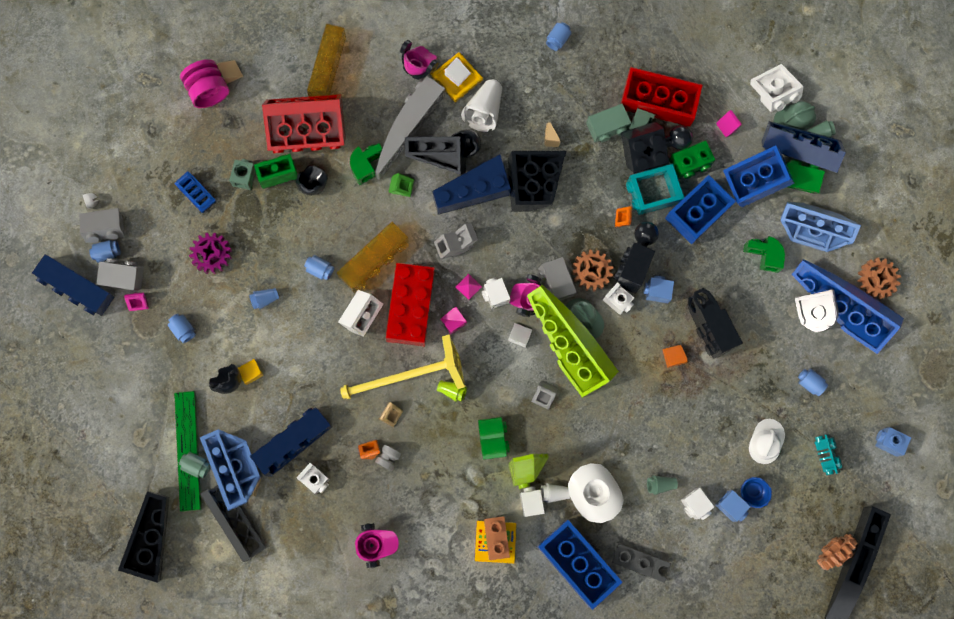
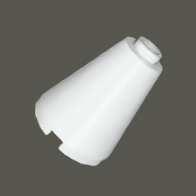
[461,79,502,132]

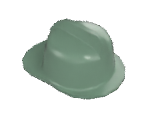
[773,101,816,130]
[566,298,604,339]

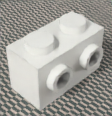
[338,290,383,337]

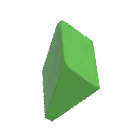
[389,173,415,197]

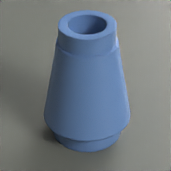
[249,288,279,310]

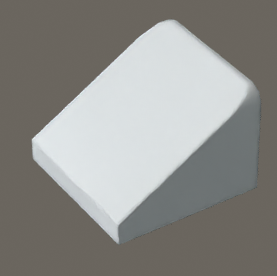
[445,58,471,87]
[508,323,532,348]

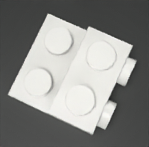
[750,64,803,112]

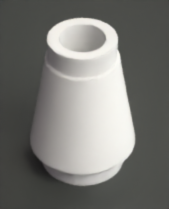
[540,483,570,503]

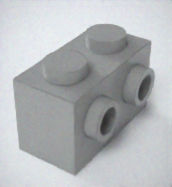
[79,208,124,243]
[537,257,577,301]
[96,258,144,290]

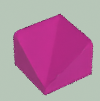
[440,307,467,335]

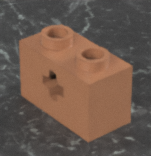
[484,517,510,560]

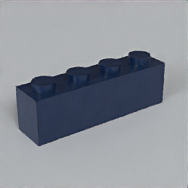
[32,254,115,316]

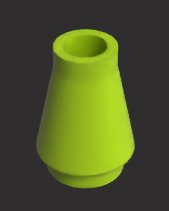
[437,380,467,402]

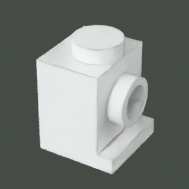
[603,282,634,315]
[297,463,330,494]

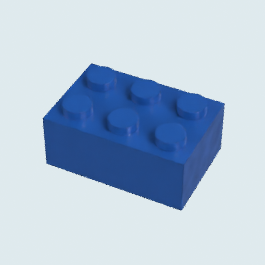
[723,145,795,207]
[665,175,736,245]

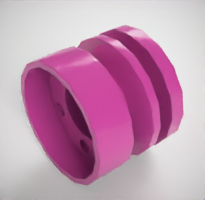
[180,59,230,108]

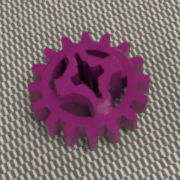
[189,232,232,274]

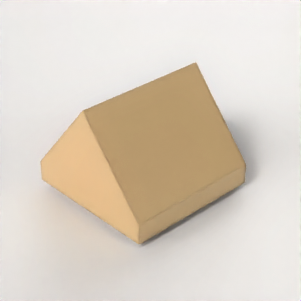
[379,402,403,428]

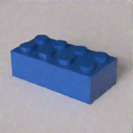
[536,520,622,610]

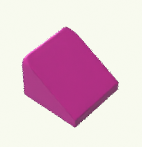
[716,110,742,137]

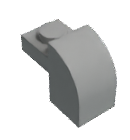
[434,223,478,259]

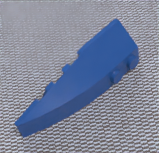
[792,259,904,354]

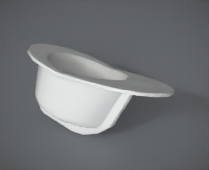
[749,419,785,464]

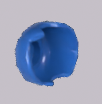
[740,477,772,508]

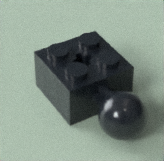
[621,122,693,174]
[614,222,659,294]

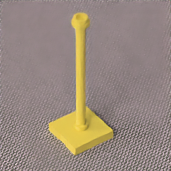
[340,335,465,399]

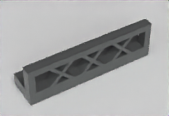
[201,485,267,562]

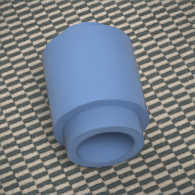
[546,22,571,51]
[89,240,121,263]
[304,255,334,281]
[167,314,196,343]
[798,368,828,396]

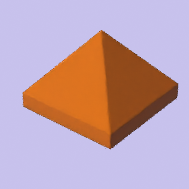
[615,206,632,227]
[358,440,380,460]

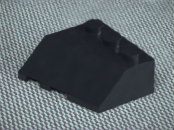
[508,151,567,212]

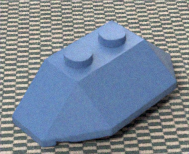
[780,202,861,252]
[200,429,261,511]

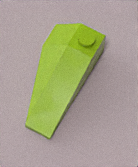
[509,454,549,489]

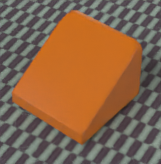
[662,345,688,368]

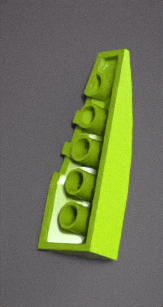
[527,285,619,397]

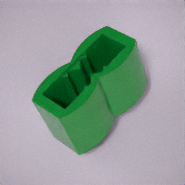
[478,417,510,460]

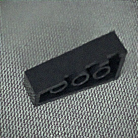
[118,491,170,583]

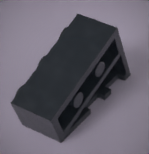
[405,136,466,175]

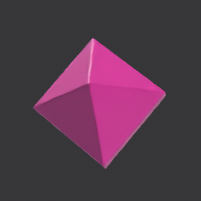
[455,274,482,300]
[124,292,149,311]

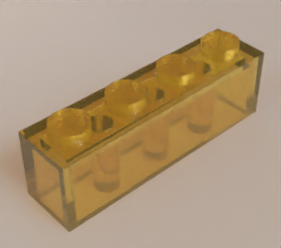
[307,24,346,96]
[337,222,409,293]

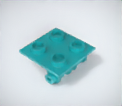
[814,434,843,475]

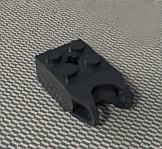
[687,288,743,359]

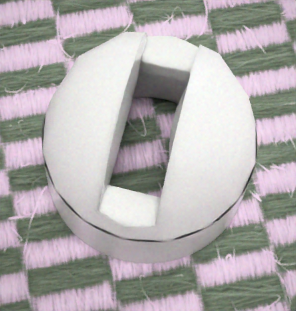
[83,193,98,209]

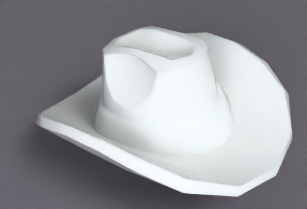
[568,463,624,523]

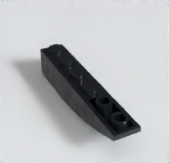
[824,506,891,619]

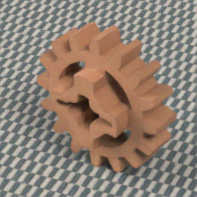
[572,250,613,292]
[857,258,901,299]
[817,534,858,570]

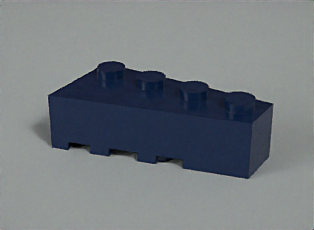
[761,121,846,173]
[432,154,511,215]
[250,407,332,477]

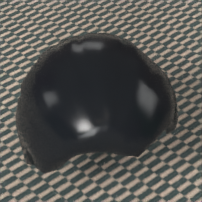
[452,129,481,158]
[296,165,328,196]
[209,364,241,394]

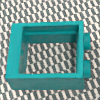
[626,164,684,215]

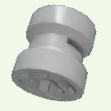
[375,445,401,471]

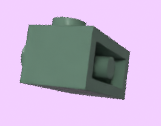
[586,104,631,143]

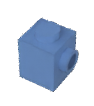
[643,276,674,304]
[875,427,911,457]
[715,490,750,522]

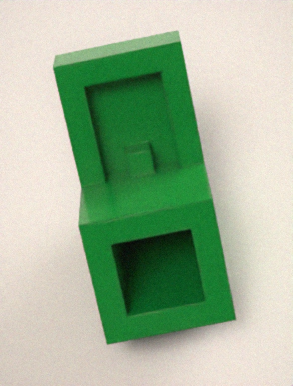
[350,143,383,186]
[743,236,785,273]

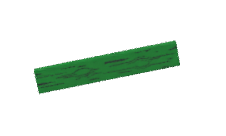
[174,391,201,512]

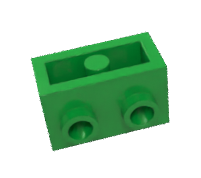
[669,140,715,180]
[254,154,298,189]
[786,160,825,194]

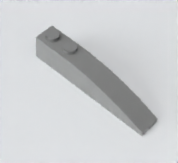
[376,76,445,180]

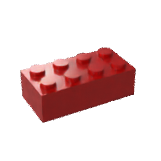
[620,67,703,127]
[386,263,435,347]

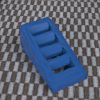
[174,171,216,213]

